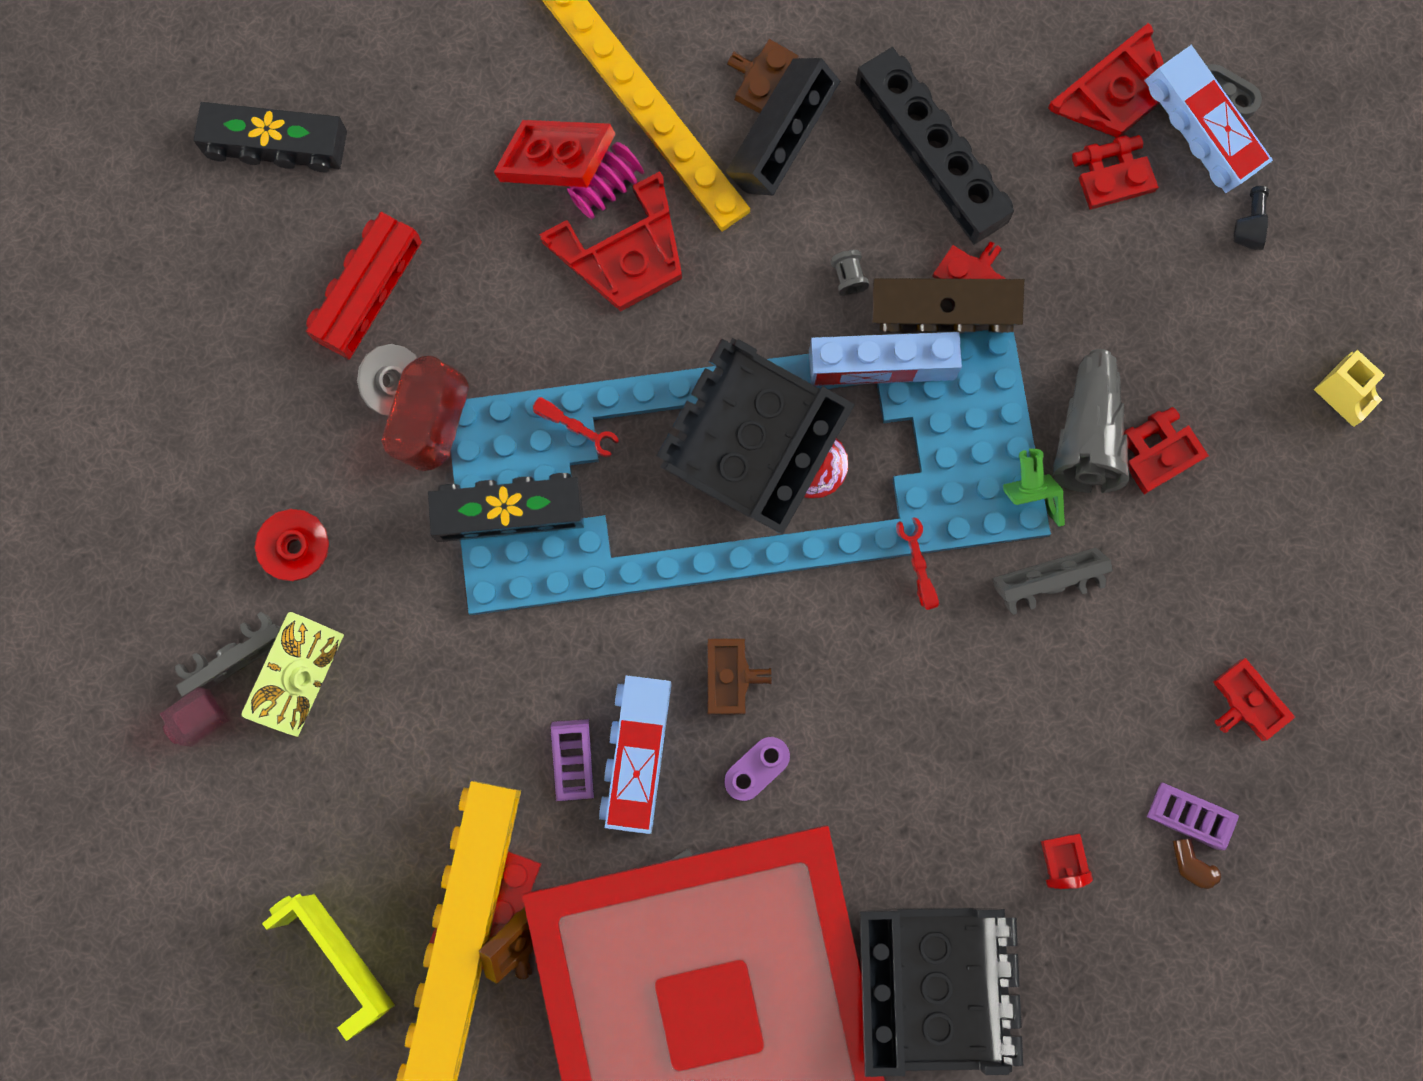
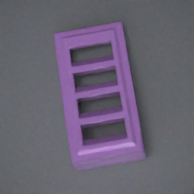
[551,719,594,801]
[1147,783,1239,850]

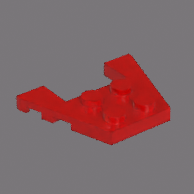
[539,171,682,312]

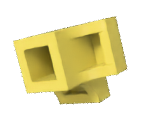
[1314,350,1385,427]

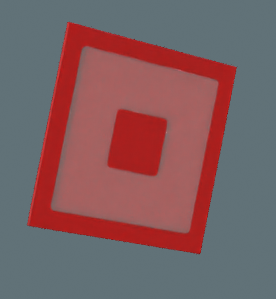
[522,825,885,1081]

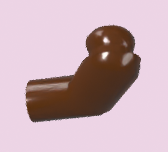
[1172,838,1221,889]

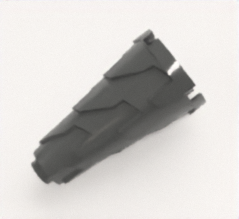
[1052,349,1130,493]

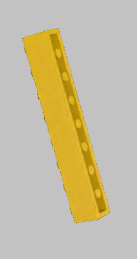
[396,781,521,1081]

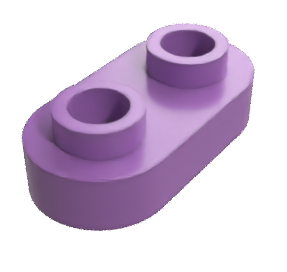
[724,737,790,801]

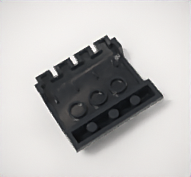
[656,338,855,535]
[860,908,1024,1077]

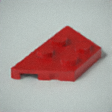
[1048,23,1164,137]

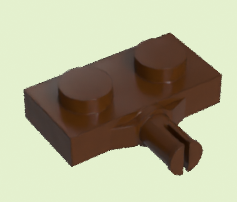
[727,39,799,113]
[708,639,772,715]
[479,907,533,984]

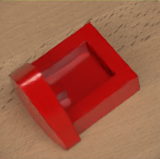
[1041,833,1093,889]

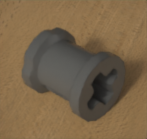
[830,250,870,296]

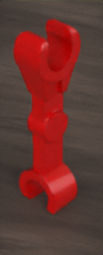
[533,397,619,457]
[896,517,939,610]

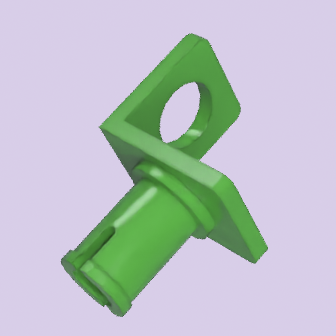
[1003,448,1065,527]

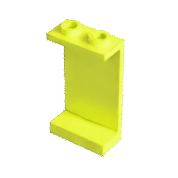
[262,894,395,1041]

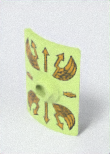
[242,612,344,737]

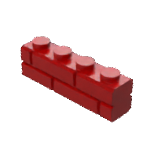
[306,212,422,360]

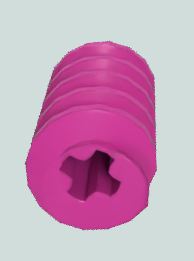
[567,142,644,220]

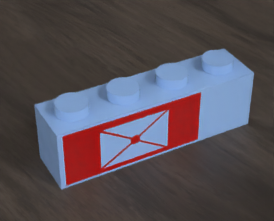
[1144,45,1273,193]
[809,332,962,386]
[599,675,671,834]

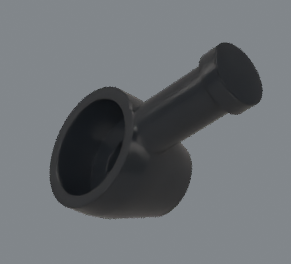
[1233,186,1269,250]

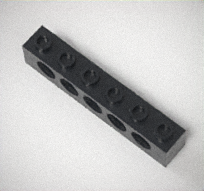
[855,46,1014,245]

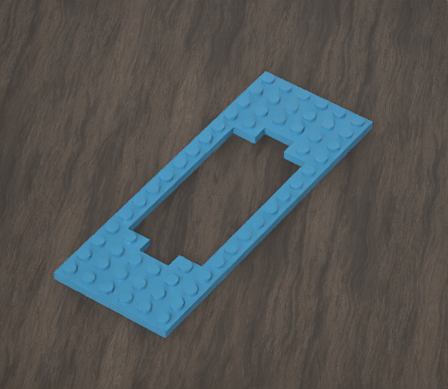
[446,330,1051,615]

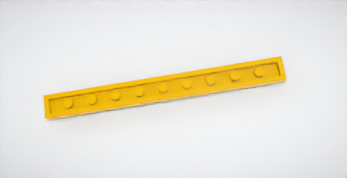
[542,0,750,232]

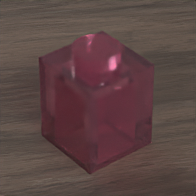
[160,687,229,747]

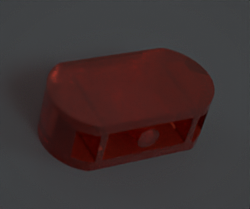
[382,356,469,471]

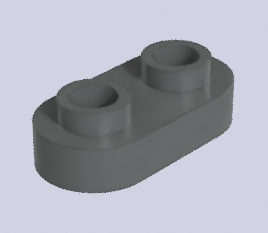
[1207,64,1262,120]

